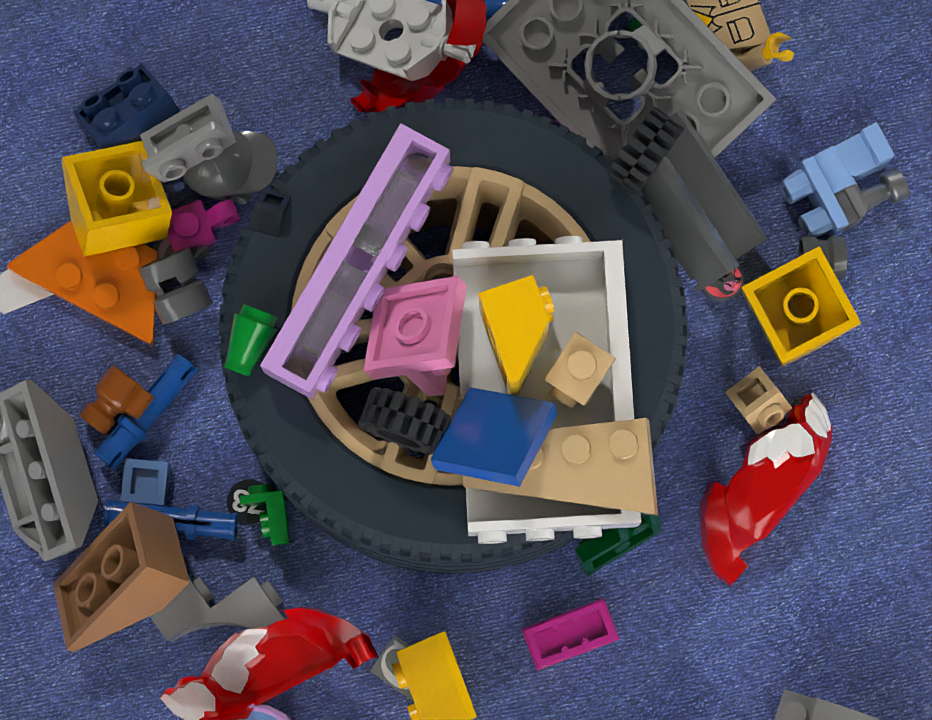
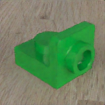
[239,484,291,547]

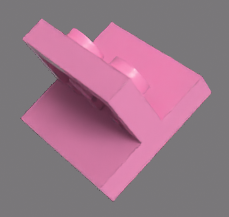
[363,276,467,397]

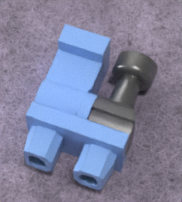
[780,122,910,237]

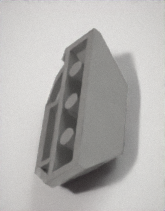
[0,380,98,561]

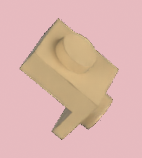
[544,332,616,408]
[725,366,792,435]

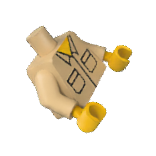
[685,0,794,71]

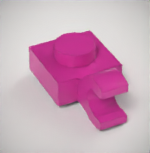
[168,199,241,252]

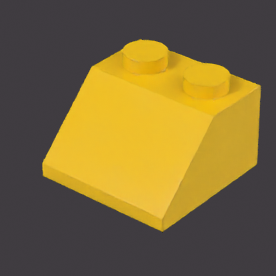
[61,141,172,257]
[741,246,861,367]
[478,275,555,396]
[391,631,477,720]

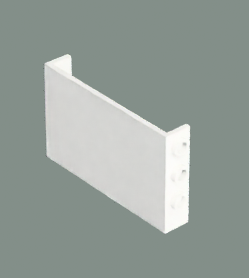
[452,236,641,544]

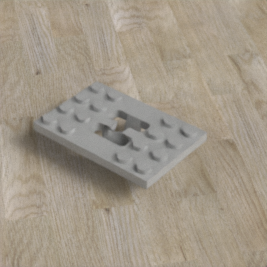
[482,0,777,158]

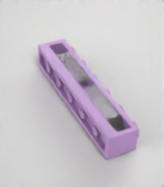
[260,123,454,400]

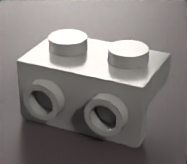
[140,94,236,183]

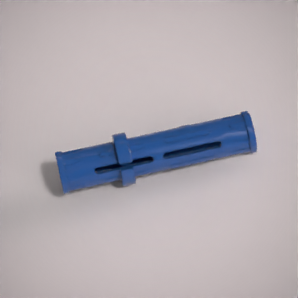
[94,353,198,471]
[104,500,239,541]

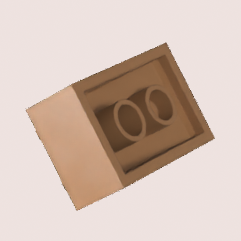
[53,501,190,652]

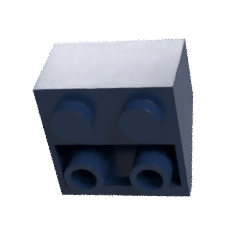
[73,63,181,149]

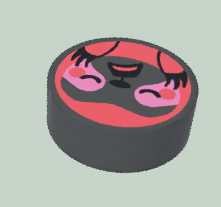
[701,266,744,303]

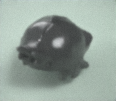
[182,130,278,205]

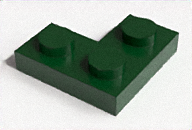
[574,513,662,577]

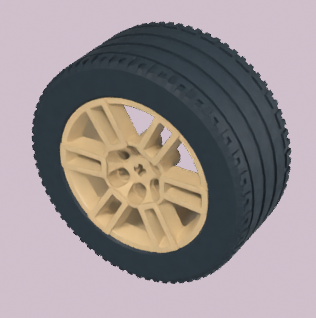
[219,98,688,574]

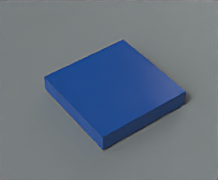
[431,387,558,487]

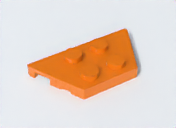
[6,221,159,347]

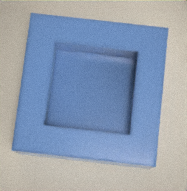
[120,458,171,506]

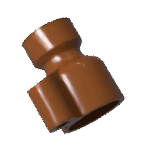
[79,364,155,436]

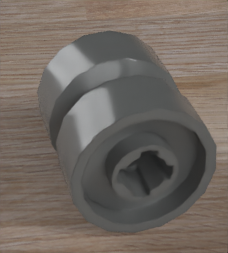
[138,247,213,325]

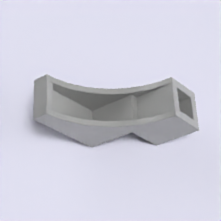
[150,575,285,642]

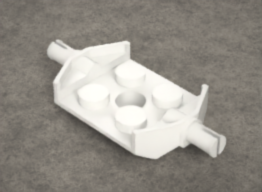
[307,0,474,81]

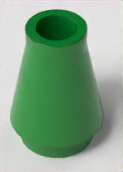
[224,303,278,377]

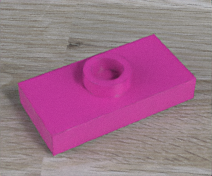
[521,598,619,671]

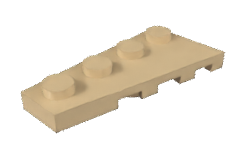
[462,418,658,515]

